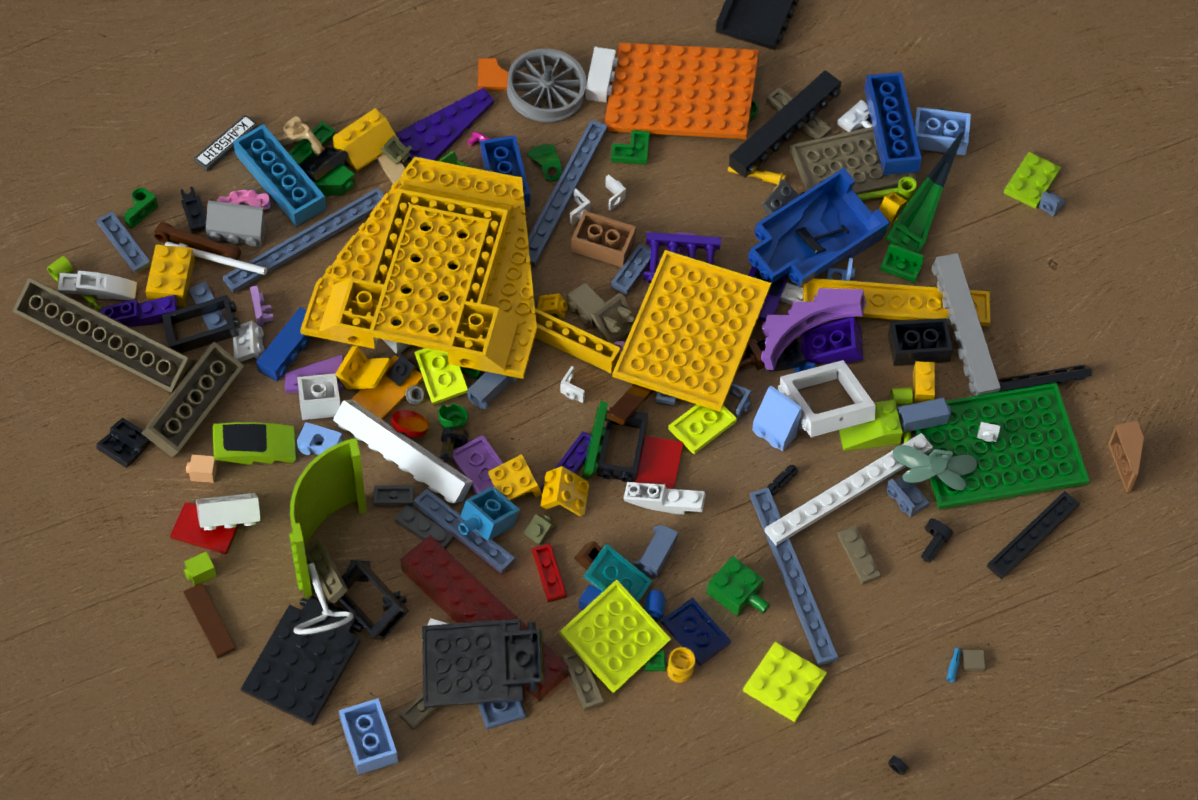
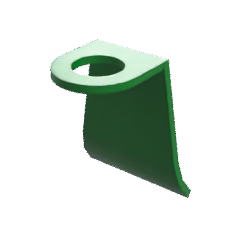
[527,144,562,181]

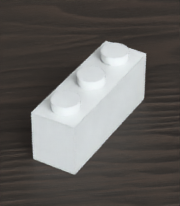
[585,47,618,102]

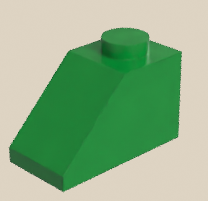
[314,163,356,196]

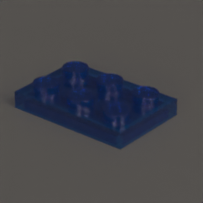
[661,598,731,666]

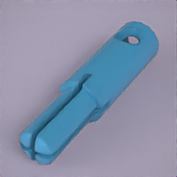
[946,648,962,682]

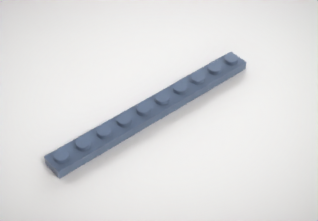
[528,120,608,267]
[223,188,384,294]
[750,487,838,666]

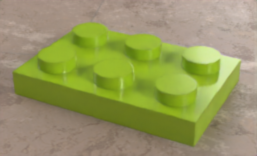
[1004,152,1061,209]

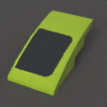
[213,422,296,465]

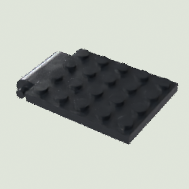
[241,595,363,726]
[422,619,544,708]

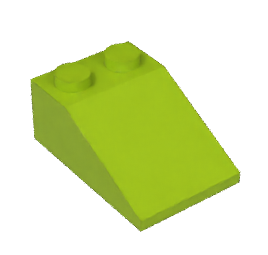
[839,400,903,451]

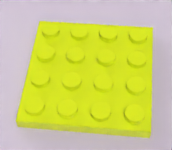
[558,579,671,693]

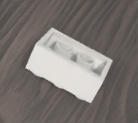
[196,493,260,530]

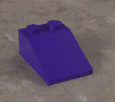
[801,317,863,364]

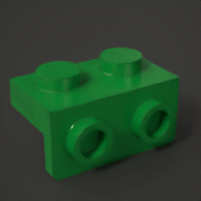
[880,244,924,283]

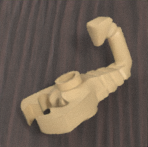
[274,116,325,155]

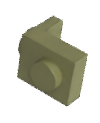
[380,135,412,164]
[523,513,557,545]

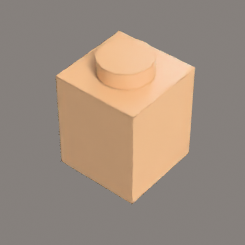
[186,455,217,483]

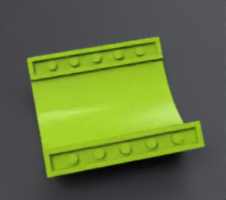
[289,438,367,598]

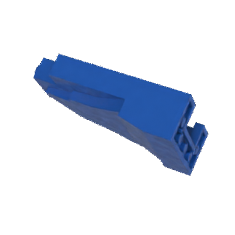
[748,168,890,287]

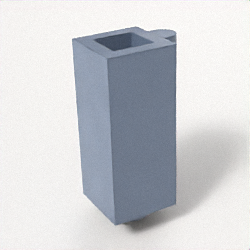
[467,372,517,410]
[897,397,951,433]
[634,524,678,579]

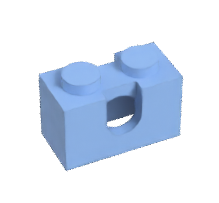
[297,422,343,455]

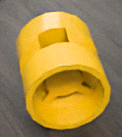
[667,647,695,683]

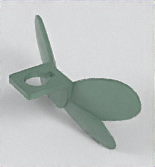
[893,445,977,490]

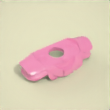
[217,190,271,210]

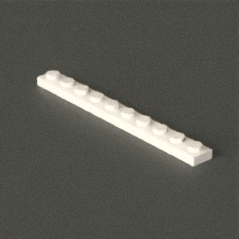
[765,433,933,546]

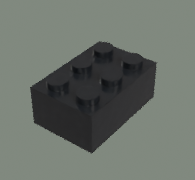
[888,318,953,366]

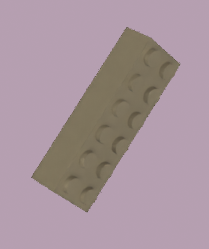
[141,342,244,457]

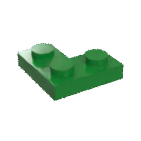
[611,130,649,165]

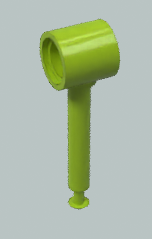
[857,177,917,202]
[47,256,102,311]
[890,387,913,443]

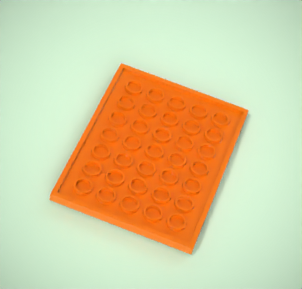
[604,43,759,139]

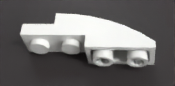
[58,271,137,300]
[624,482,706,515]

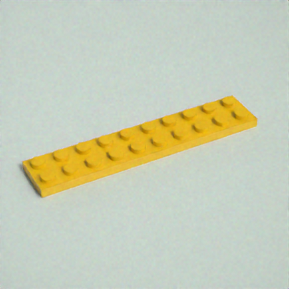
[803,278,990,327]

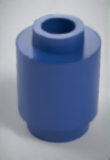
[644,590,666,622]

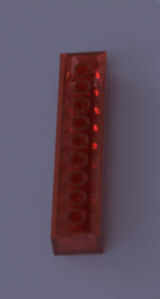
[400,535,569,702]

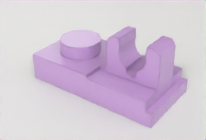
[250,286,274,328]

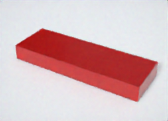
[532,543,567,603]

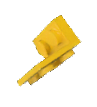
[488,454,542,501]

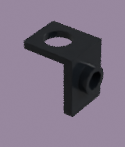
[386,355,421,386]

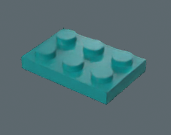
[583,544,652,602]

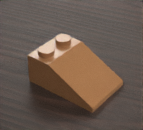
[1108,421,1145,493]

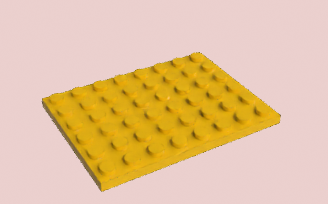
[612,250,771,412]

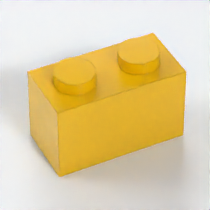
[913,361,935,404]

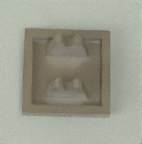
[590,293,635,344]

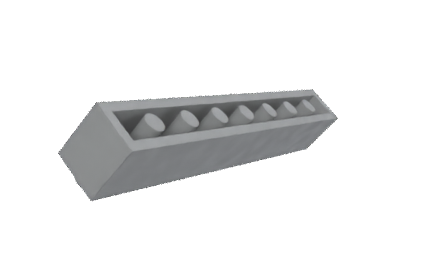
[932,253,1000,396]

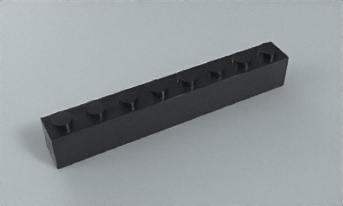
[729,70,841,178]

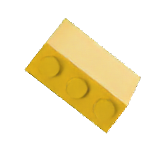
[333,108,398,171]

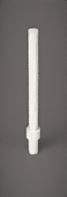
[165,241,267,275]

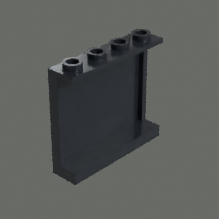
[715,0,799,50]

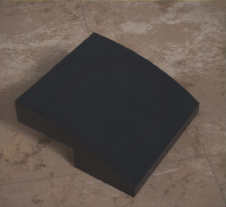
[758,338,807,371]
[96,418,151,468]

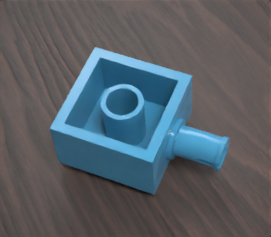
[458,486,520,541]

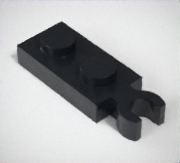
[180,187,206,233]

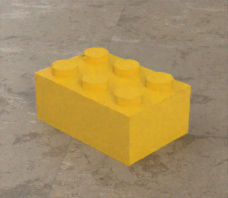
[145,245,195,307]

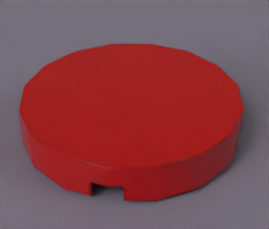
[390,410,429,438]

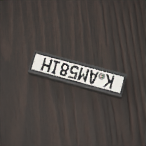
[194,115,258,171]

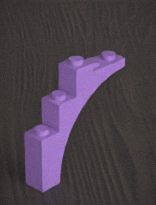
[761,288,866,370]

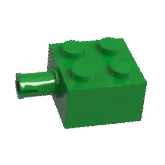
[706,556,770,617]

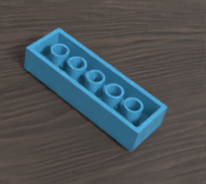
[233,124,326,227]

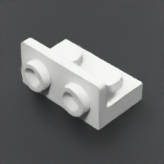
[233,321,265,362]

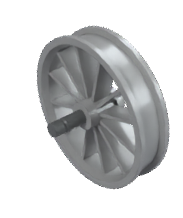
[507,49,586,123]

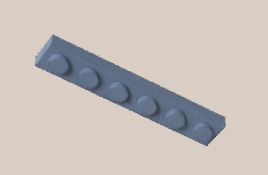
[413,489,515,574]

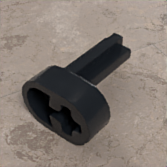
[440,427,469,462]
[921,518,953,563]

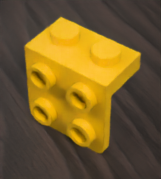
[335,346,391,389]
[541,466,589,516]

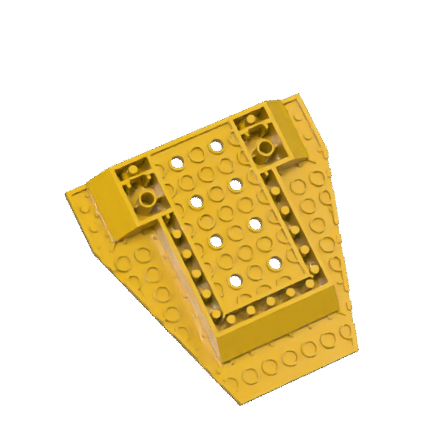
[300,157,537,379]

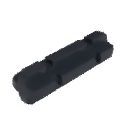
[767,465,798,495]

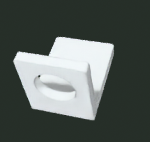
[605,175,626,211]
[570,189,591,225]
[560,366,585,403]

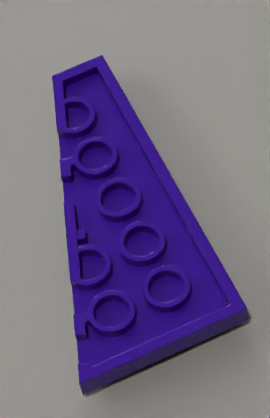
[395,88,494,161]

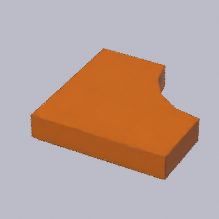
[478,58,514,91]

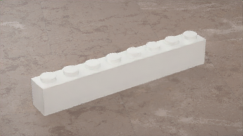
[333,399,473,504]

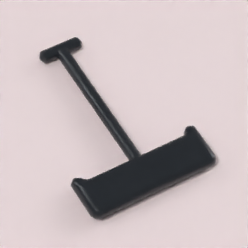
[795,225,850,254]

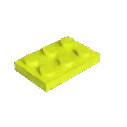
[414,348,468,405]
[668,404,737,454]

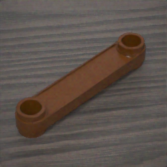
[154,222,241,260]

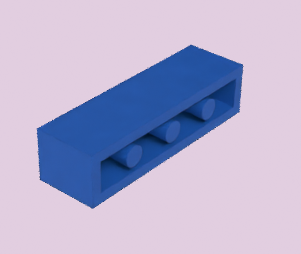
[256,307,313,382]

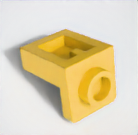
[537,293,568,319]

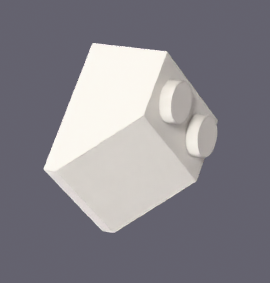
[297,373,340,420]

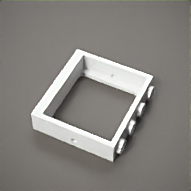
[778,360,875,437]

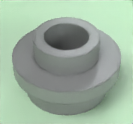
[405,385,424,405]

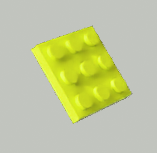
[743,642,827,722]

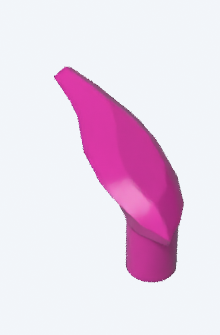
[467,132,490,146]

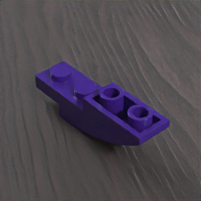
[100,295,178,327]

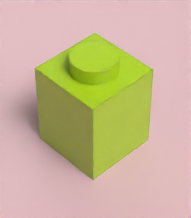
[183,552,216,586]

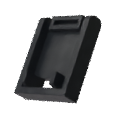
[300,147,348,181]

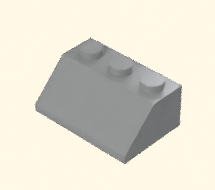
[206,200,267,247]

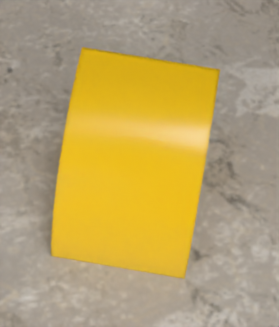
[879,192,907,224]

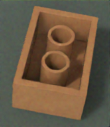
[571,211,636,267]

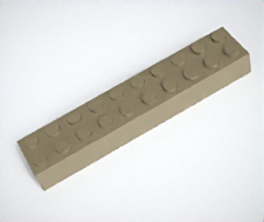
[12,278,196,393]

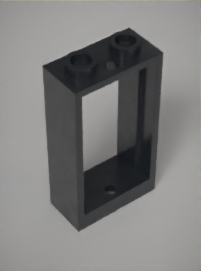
[162,295,241,353]
[597,407,648,483]
[339,560,409,641]

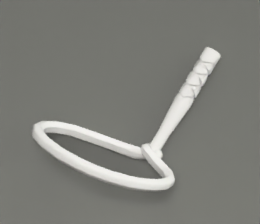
[294,563,354,635]

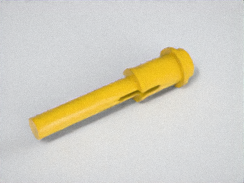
[728,166,786,184]

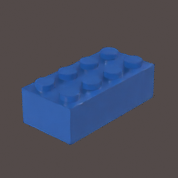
[480,135,530,207]

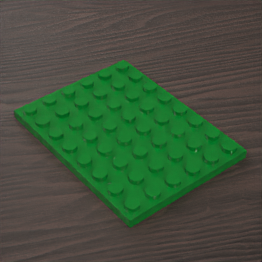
[915,382,1090,510]

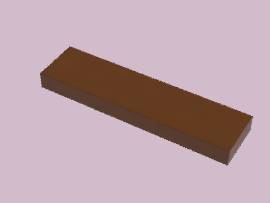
[606,384,654,425]
[183,583,236,659]

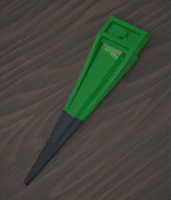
[884,132,964,253]

